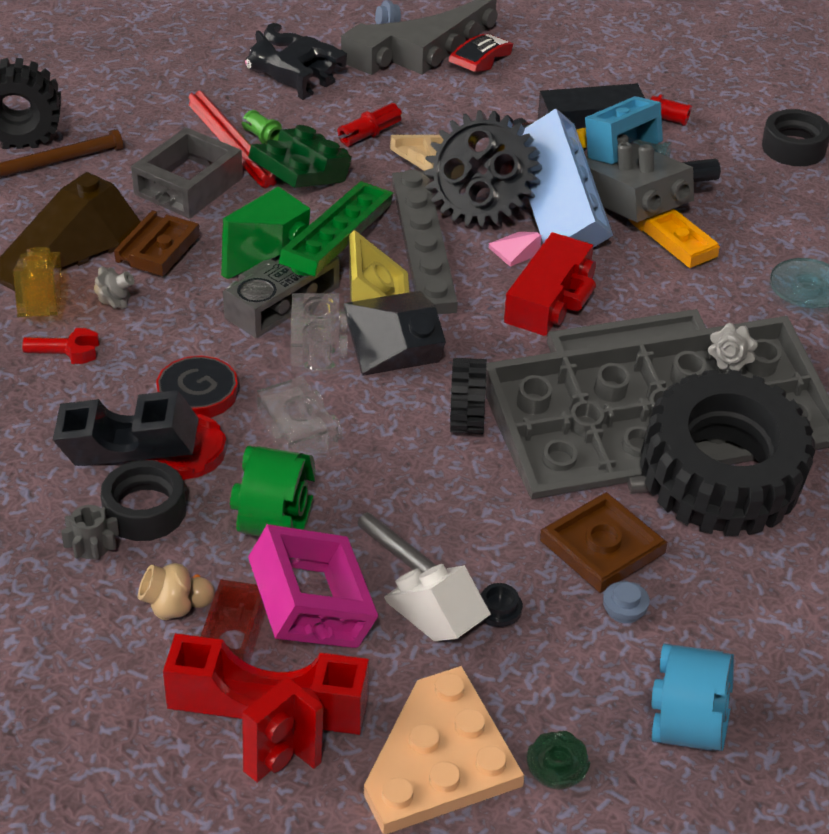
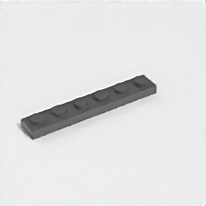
[392,170,458,314]

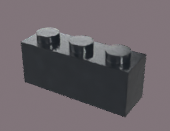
[538,83,645,129]

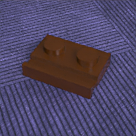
[114,210,200,276]

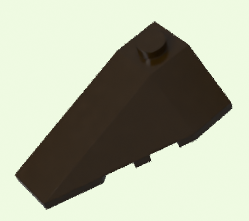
[0,172,141,291]

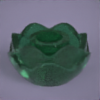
[527,731,590,790]

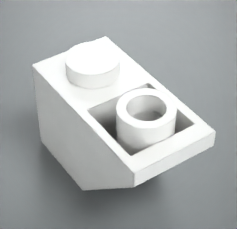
[384,564,491,641]

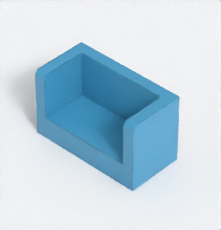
[585,96,663,164]

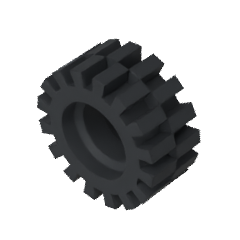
[450,358,487,434]

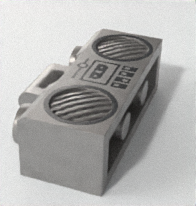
[223,256,339,339]

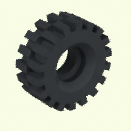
[0,58,62,149]

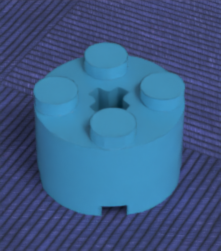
[652,643,734,751]

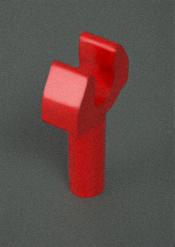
[22,328,100,364]

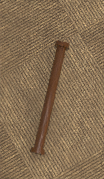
[0,129,123,177]

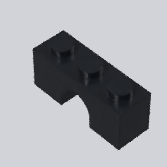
[52,390,199,466]

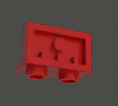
[242,676,324,783]

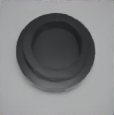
[480,583,523,627]

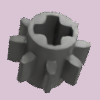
[61,505,119,560]

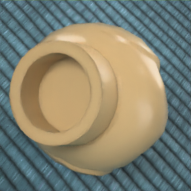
[138,563,215,620]

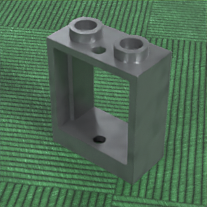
[131,127,243,219]

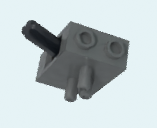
[586,134,721,222]

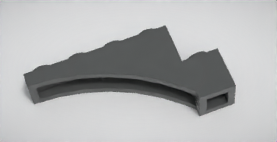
[341,0,498,75]

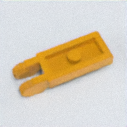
[629,209,720,268]

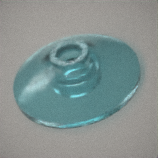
[770,258,829,308]

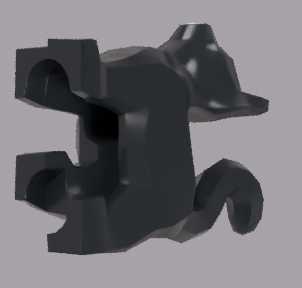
[245,23,347,100]

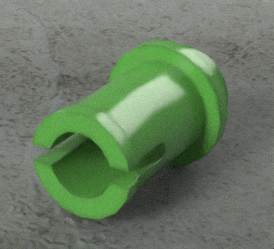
[242,110,283,144]

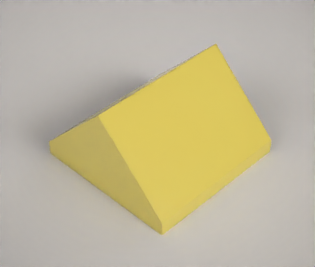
[349,230,409,302]

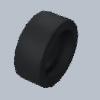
[762,109,829,166]
[100,460,186,541]

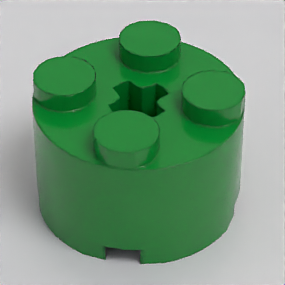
[230,446,315,537]

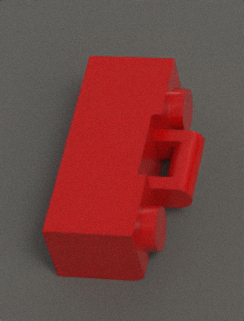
[504,232,596,336]

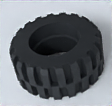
[640,369,815,536]

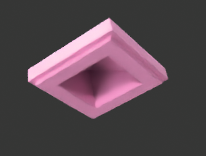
[488,232,542,267]

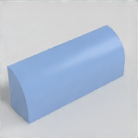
[523,109,613,247]

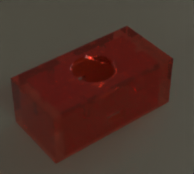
[200,579,266,664]

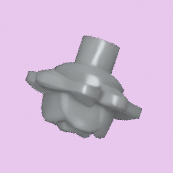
[94,266,135,309]
[708,323,758,371]

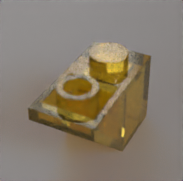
[13,247,61,317]

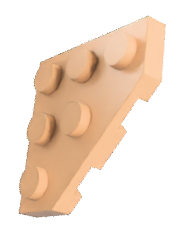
[364,666,524,834]

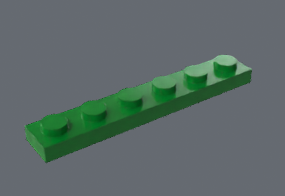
[279,181,394,276]

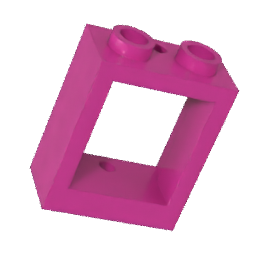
[248,524,378,648]

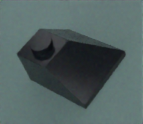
[344,291,446,376]

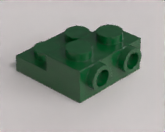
[248,125,352,188]

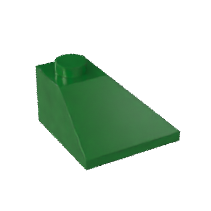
[221,186,311,279]

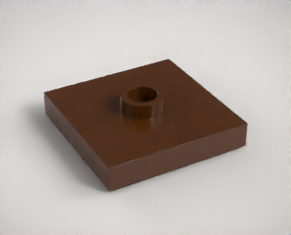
[540,492,668,593]

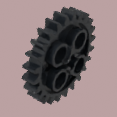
[424,110,542,230]

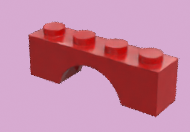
[163,633,369,735]

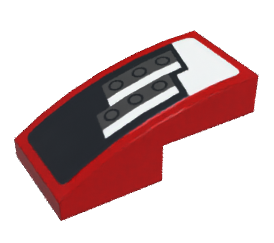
[449,33,514,72]

